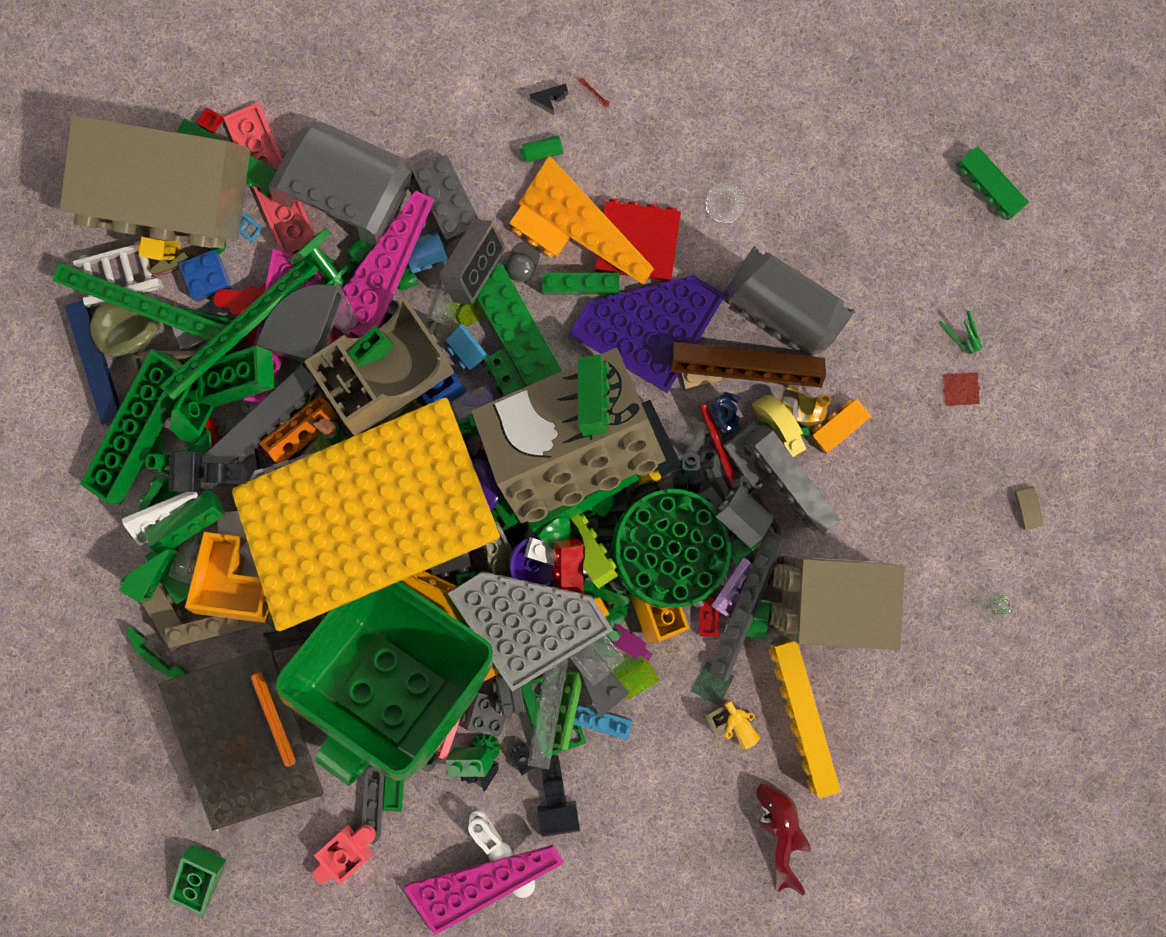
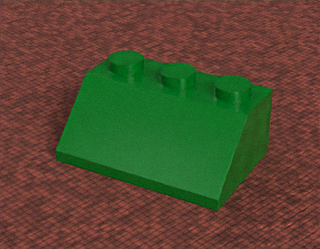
[170,378,214,441]

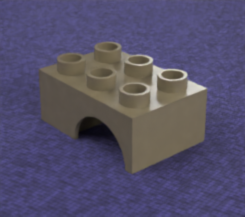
[304,296,454,436]

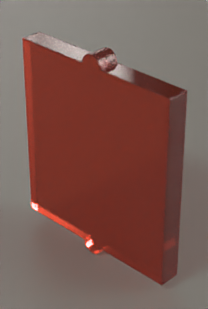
[943,373,980,406]

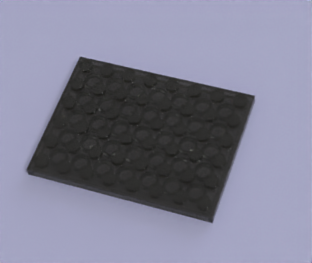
[158,646,324,831]

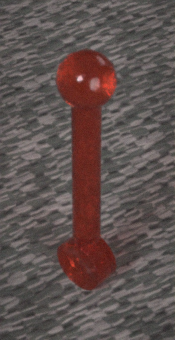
[579,77,610,107]

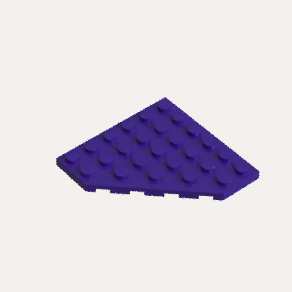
[569,275,726,393]

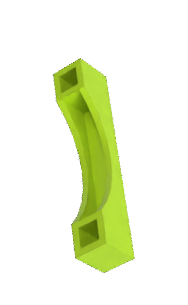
[550,509,618,589]

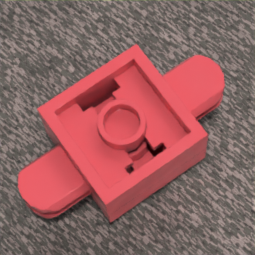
[313,824,376,885]

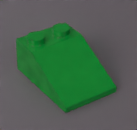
[119,549,179,603]
[168,844,227,916]

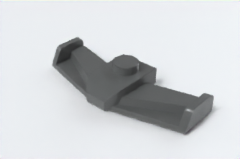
[263,614,322,651]

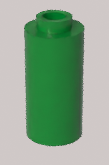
[519,135,564,163]

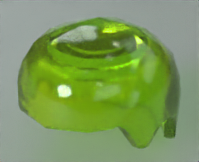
[454,299,483,327]

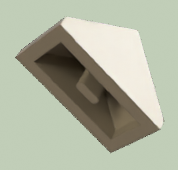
[703,704,730,734]

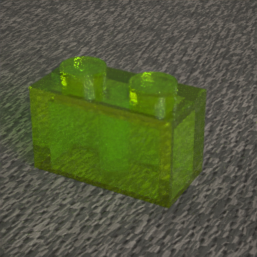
[616,658,660,700]

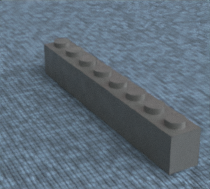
[201,365,320,489]

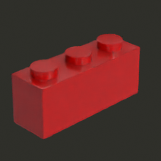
[552,539,583,594]

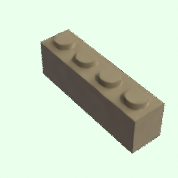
[142,582,186,652]

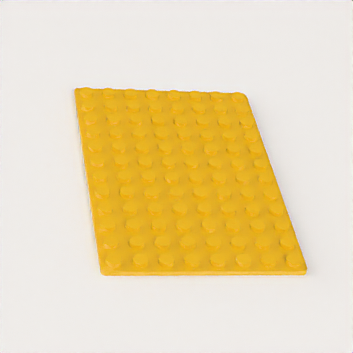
[232,398,500,631]

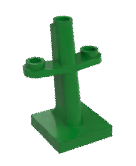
[288,228,355,291]

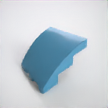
[408,229,448,273]

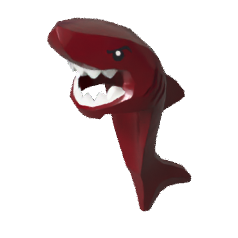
[756,784,811,896]

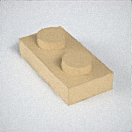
[681,373,723,389]

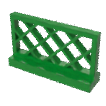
[521,670,586,759]

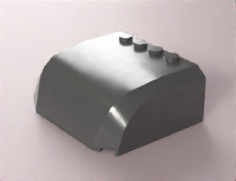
[269,122,414,247]
[724,246,855,355]

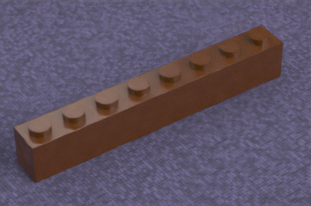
[670,342,826,388]

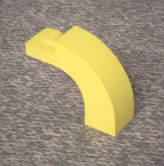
[751,395,806,457]

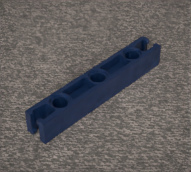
[65,300,121,426]

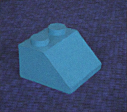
[446,324,488,371]

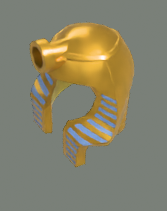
[782,384,831,426]

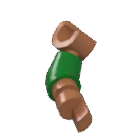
[314,419,348,445]

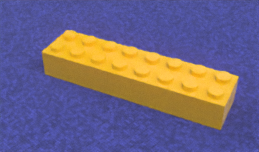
[768,639,841,799]

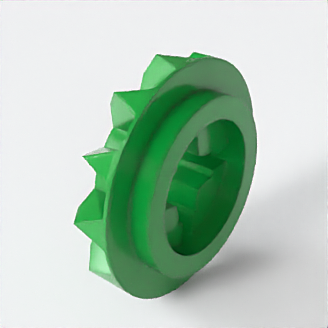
[470,733,500,761]

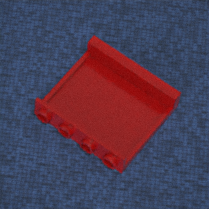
[595,199,681,282]

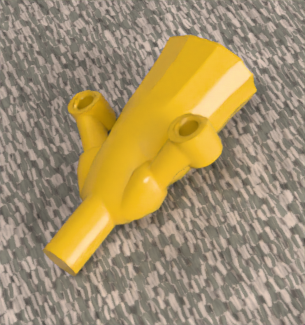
[723,700,761,750]

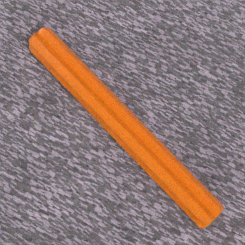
[251,672,296,767]

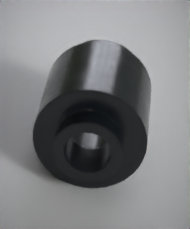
[631,481,660,501]

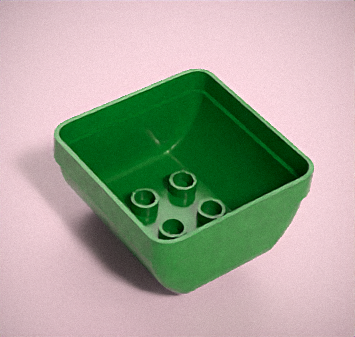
[276,581,493,786]

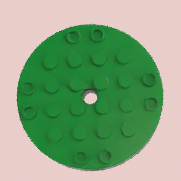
[611,489,731,608]

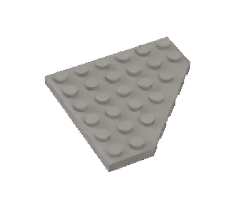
[448,571,613,692]

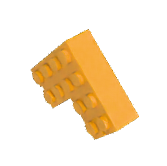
[185,532,270,623]

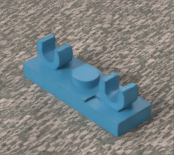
[574,705,633,740]

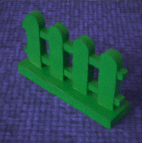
[582,577,630,660]

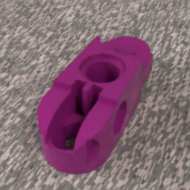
[608,621,653,660]

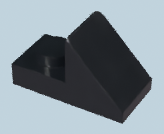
[529,84,568,115]
[460,763,499,792]

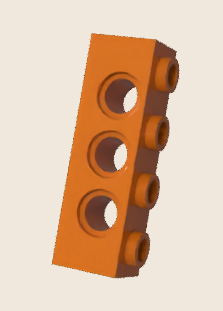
[259,395,339,464]

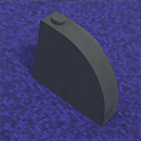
[257,285,345,362]

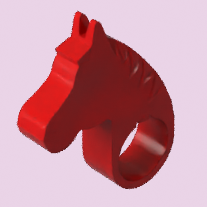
[214,283,266,357]

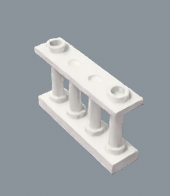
[73,241,163,308]

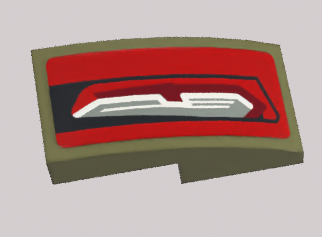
[149,252,191,276]

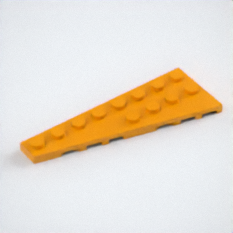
[518,156,654,285]

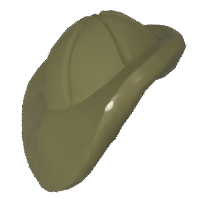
[90,302,160,357]

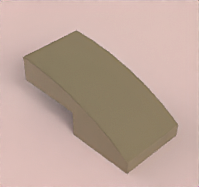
[1015,486,1044,531]

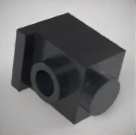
[510,743,539,776]

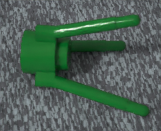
[939,311,983,354]

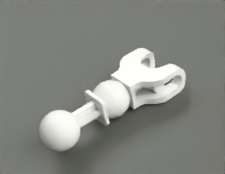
[468,810,535,898]

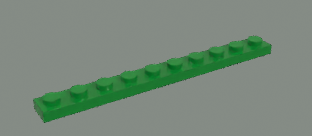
[159,258,319,400]
[52,263,236,350]

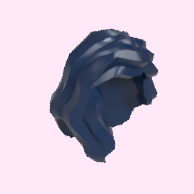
[710,392,741,434]

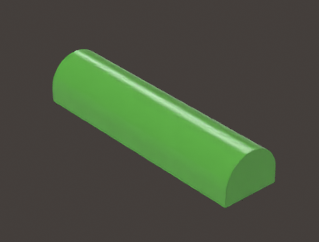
[548,669,583,750]

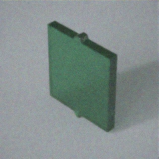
[691,662,734,706]

